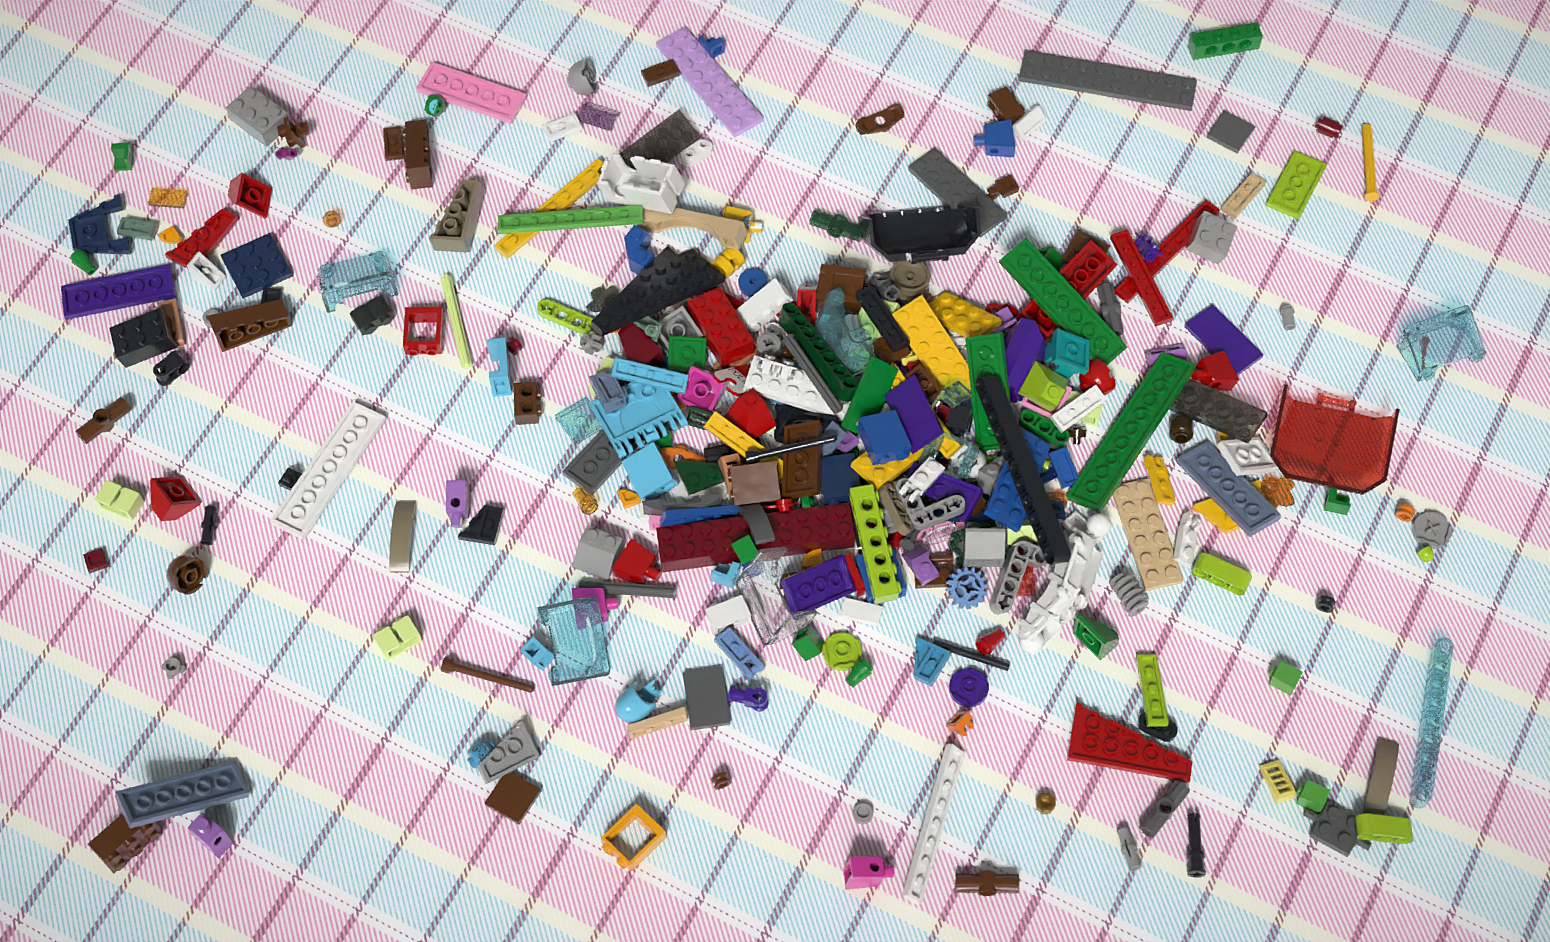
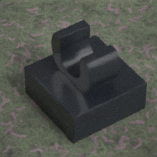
[278,468,302,491]

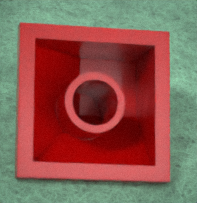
[227,173,272,219]
[724,388,776,440]
[150,476,201,522]

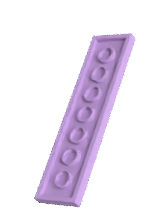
[656,26,763,138]

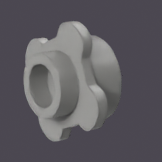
[162,656,185,679]

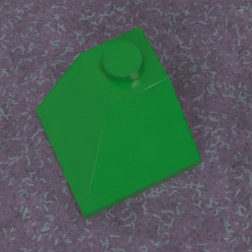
[1072,615,1120,660]

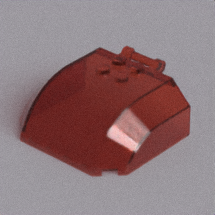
[1269,384,1400,495]

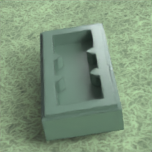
[116,217,158,241]

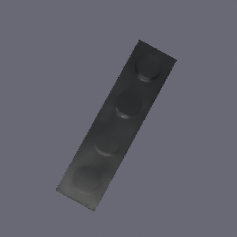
[855,286,910,353]

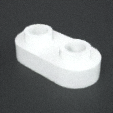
[681,139,713,167]

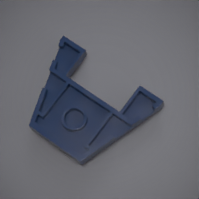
[68,194,131,255]

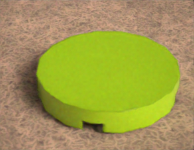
[823,632,862,671]

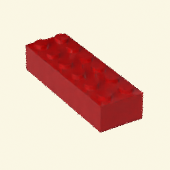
[1016,240,1118,341]

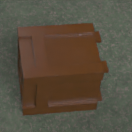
[816,264,868,315]

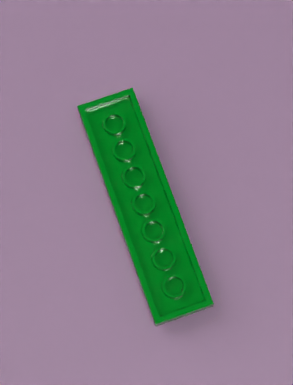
[999,238,1127,366]

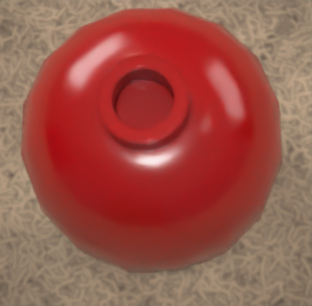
[1079,359,1116,396]

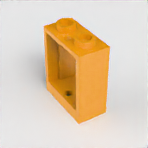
[601,804,666,872]

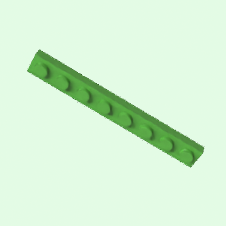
[498,205,643,234]

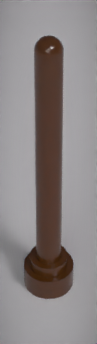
[441,656,535,693]

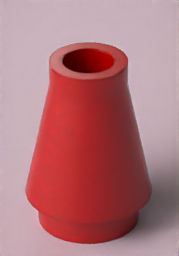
[975,629,1005,655]

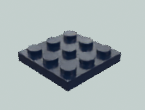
[220,233,293,299]

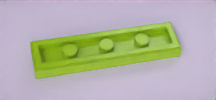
[1136,654,1169,726]

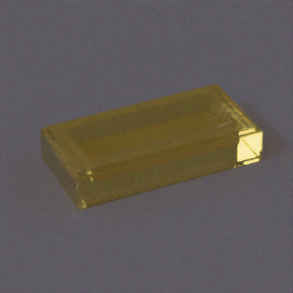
[148,188,188,209]

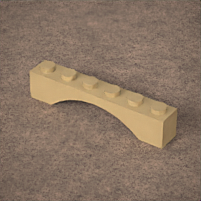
[641,207,747,250]

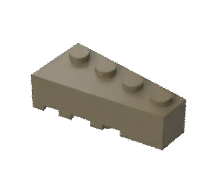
[429,179,484,253]

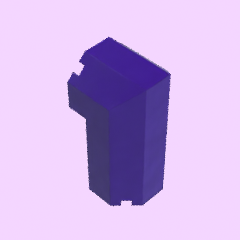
[1004,318,1047,403]

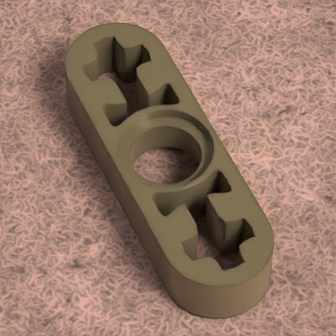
[879,483,914,536]

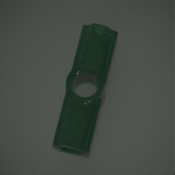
[809,209,862,242]

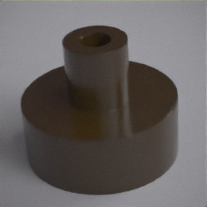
[1067,428,1087,445]

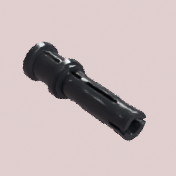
[1186,813,1206,878]

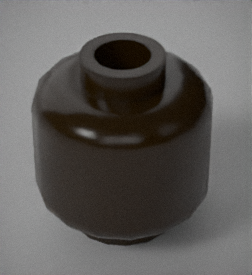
[1169,416,1194,444]

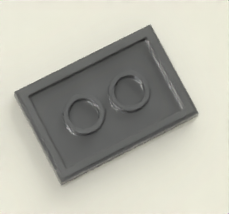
[682,667,731,731]

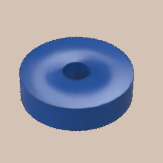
[738,269,768,297]

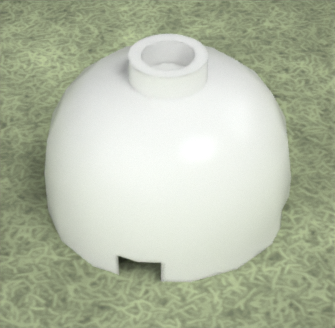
[948,445,987,483]

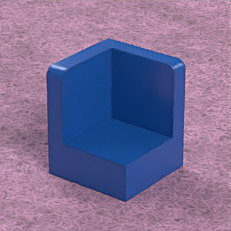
[698,35,725,59]

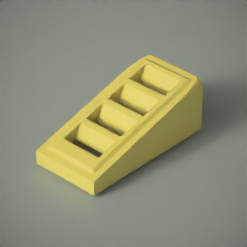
[1259,760,1296,804]

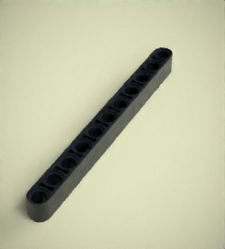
[975,376,1071,565]

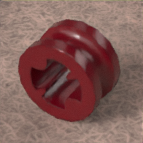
[506,337,523,355]

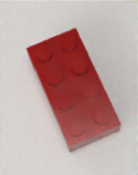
[687,287,755,368]

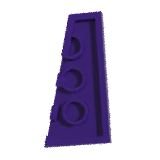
[906,462,984,524]

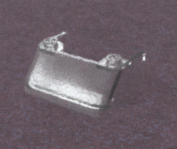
[736,547,818,645]

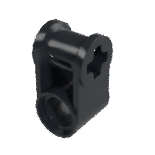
[153,351,190,386]

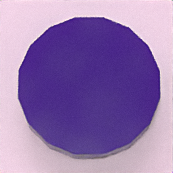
[949,668,989,707]

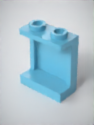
[487,337,512,397]
[622,442,679,501]

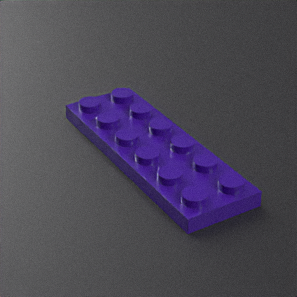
[61,264,176,320]

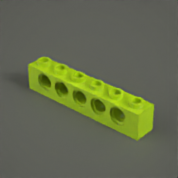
[849,484,901,604]

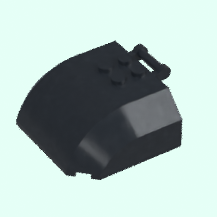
[858,205,981,264]

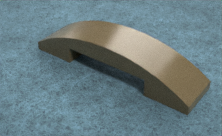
[389,501,416,573]
[1362,738,1399,815]

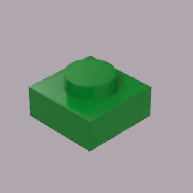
[800,496,814,509]

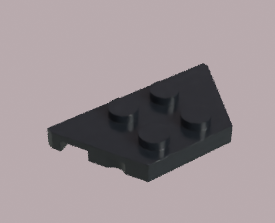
[774,404,839,444]

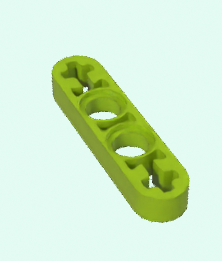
[537,299,601,336]

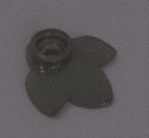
[586,285,619,313]

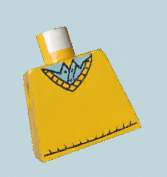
[723,205,763,243]

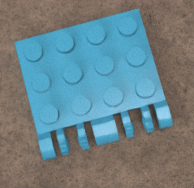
[589,382,688,458]

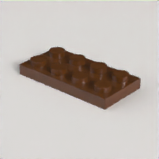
[782,420,822,499]

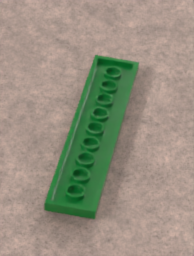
[1066,352,1196,513]

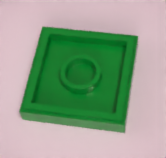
[667,335,706,375]

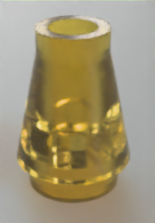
[572,488,598,515]

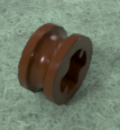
[711,772,732,790]

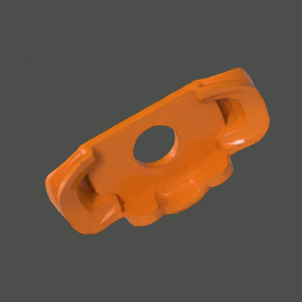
[660,446,706,469]

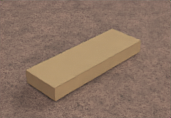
[1221,172,1267,219]
[627,707,687,739]

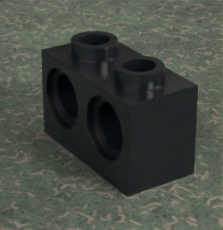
[947,404,974,437]

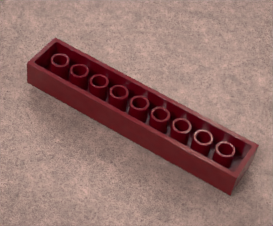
[656,503,855,573]

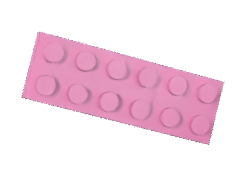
[416,62,526,124]

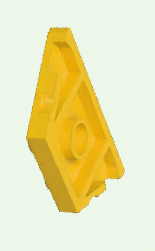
[1192,480,1261,534]

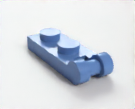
[714,627,765,681]

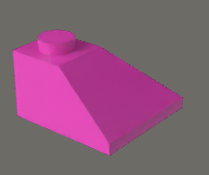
[676,366,729,412]

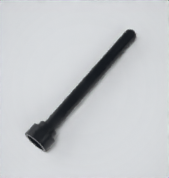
[745,435,837,464]

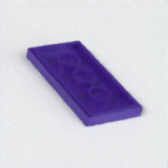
[1185,305,1264,376]
[884,374,944,454]
[780,555,855,618]

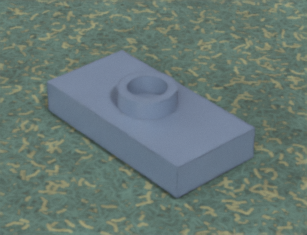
[821,421,847,457]

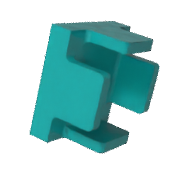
[1044,328,1090,379]

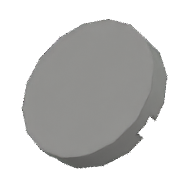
[1412,511,1452,549]

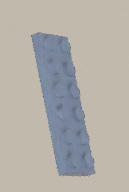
[1177,441,1281,537]
[115,761,250,828]

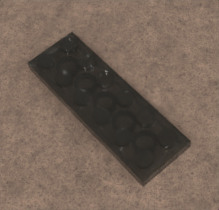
[598,109,701,175]
[1169,378,1268,444]

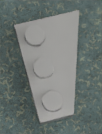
[477,721,540,785]

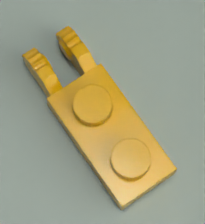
[1144,455,1176,505]

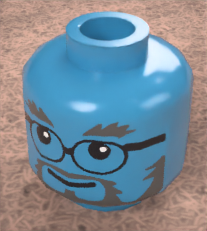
[467,740,495,769]

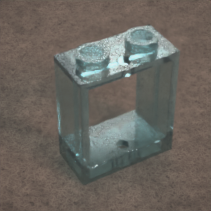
[918,432,979,482]

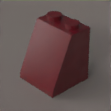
[618,323,664,369]

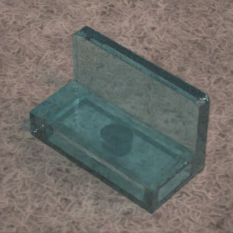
[931,381,972,409]

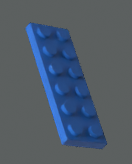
[983,426,1051,533]

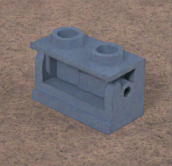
[589,367,628,414]

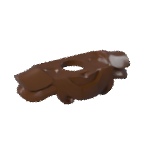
[855,104,904,135]

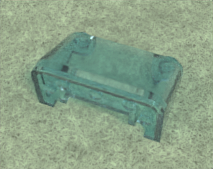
[317,251,399,313]
[813,287,875,376]
[1396,305,1486,382]
[537,597,611,686]

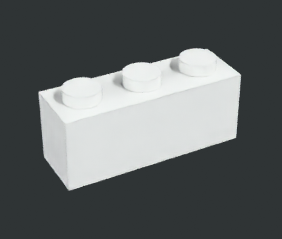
[735,278,793,334]

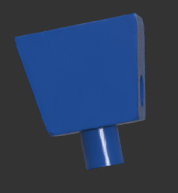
[973,119,1015,157]

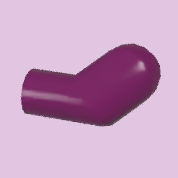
[275,147,297,160]

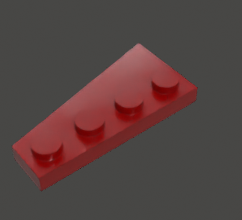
[165,209,238,269]

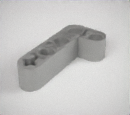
[989,541,1047,615]

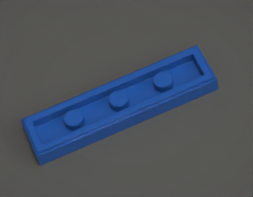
[659,505,739,526]

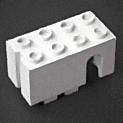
[597,153,685,214]

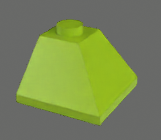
[1018,361,1068,412]

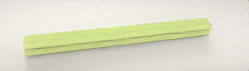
[440,274,472,369]

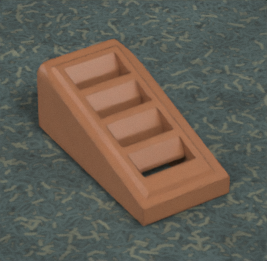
[717,453,741,497]

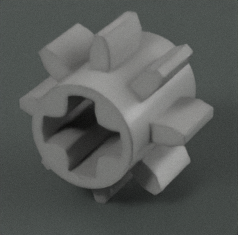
[580,330,603,355]

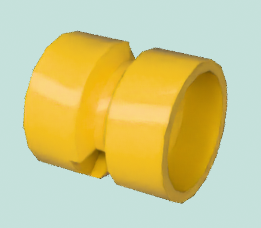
[710,248,745,280]

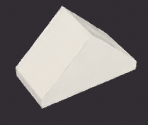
[187,252,226,290]

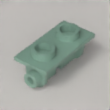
[634,316,662,342]

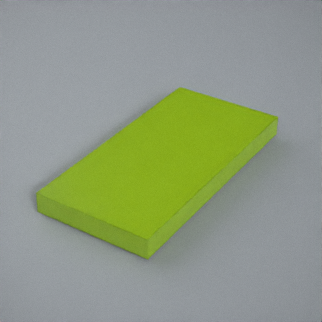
[1265,150,1327,220]

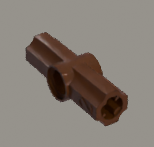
[75,397,132,444]
[955,870,1019,896]

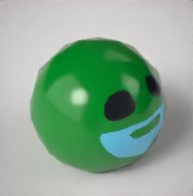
[424,94,445,116]

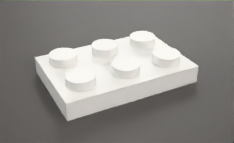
[1217,437,1279,476]

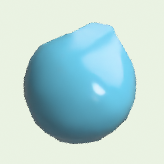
[615,680,663,723]

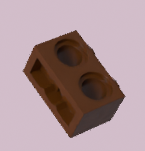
[513,382,542,425]

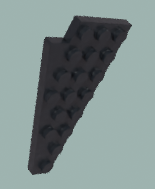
[591,246,725,336]

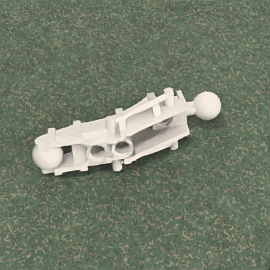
[1019,513,1111,655]

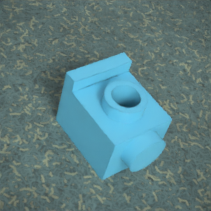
[520,636,556,671]

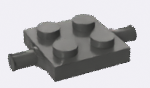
[1304,801,1372,857]

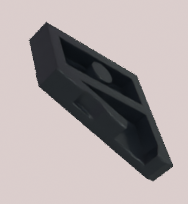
[458,505,504,546]

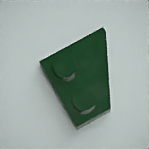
[674,461,724,496]

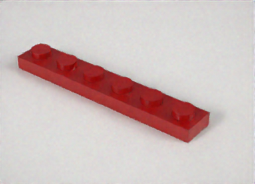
[1110,229,1173,327]

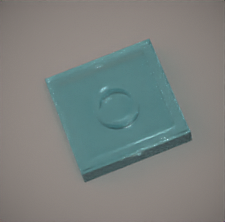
[555,396,602,445]

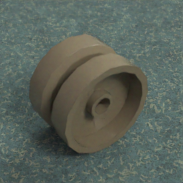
[890,260,930,306]

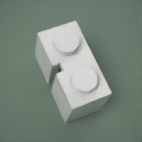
[705,595,751,637]

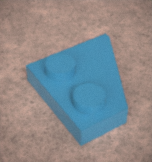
[914,637,951,687]

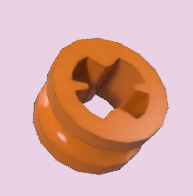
[1395,504,1416,522]

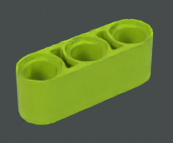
[1192,553,1252,596]
[1355,814,1414,844]

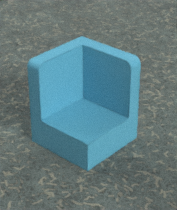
[711,562,740,589]

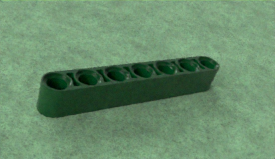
[778,303,858,402]

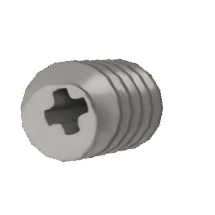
[757,333,781,360]
[1110,573,1149,617]

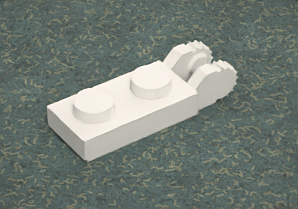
[899,457,945,503]
[1173,512,1201,568]

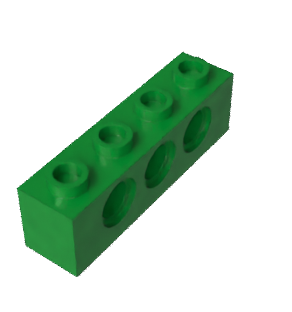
[1188,22,1263,60]

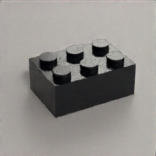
[109,307,177,368]

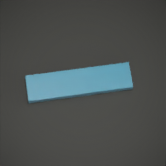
[610,357,689,394]

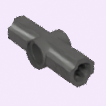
[868,274,900,301]
[1097,283,1124,337]
[1139,780,1190,838]

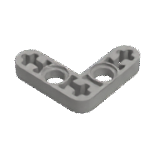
[896,478,966,530]

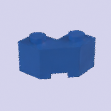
[624,225,654,275]

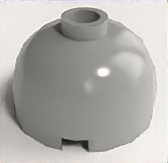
[566,59,598,95]

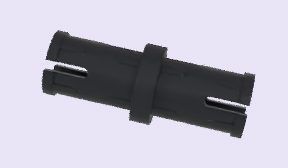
[200,505,217,546]

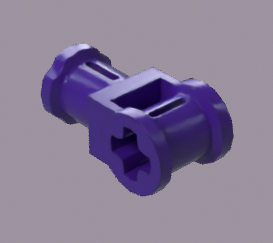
[728,685,769,712]

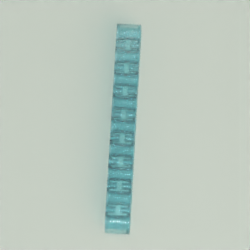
[1410,637,1454,809]

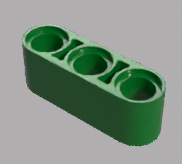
[1019,409,1070,448]

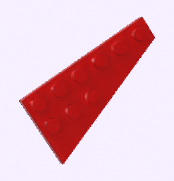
[1067,701,1193,783]

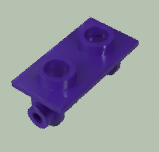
[1134,232,1164,262]

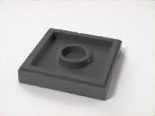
[1207,110,1256,154]

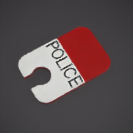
[713,365,751,396]

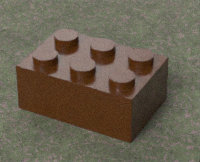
[88,813,163,874]

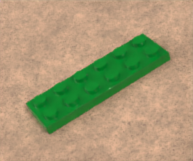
[965,333,1011,451]

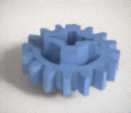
[945,566,988,610]

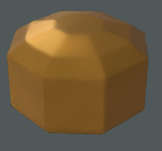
[1035,793,1056,814]

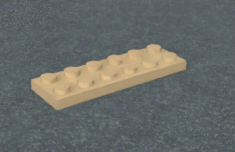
[1112,478,1183,591]

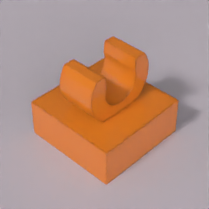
[946,711,974,736]

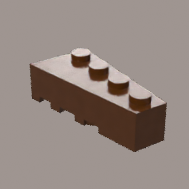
[402,119,433,190]
[207,299,293,352]

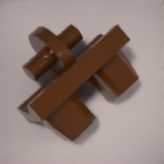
[277,116,310,148]

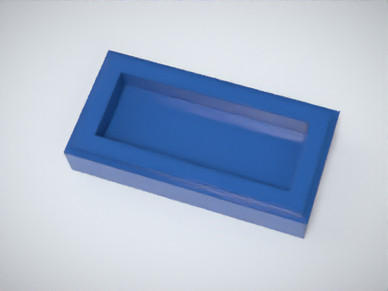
[1048,446,1078,489]

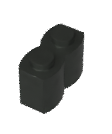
[349,295,395,336]

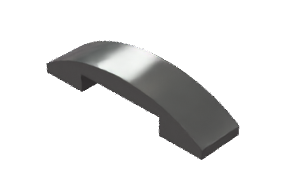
[642,494,721,516]
[738,502,775,544]

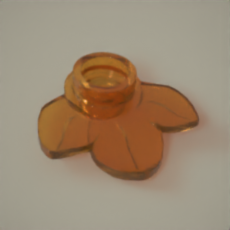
[1261,477,1295,509]

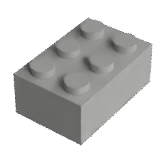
[225,86,289,147]

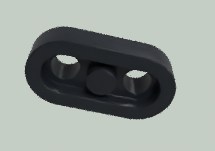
[1138,712,1178,742]

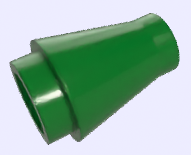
[70,249,97,275]
[845,658,874,688]

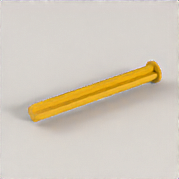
[1362,123,1379,201]

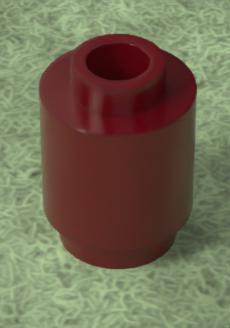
[1315,116,1343,138]

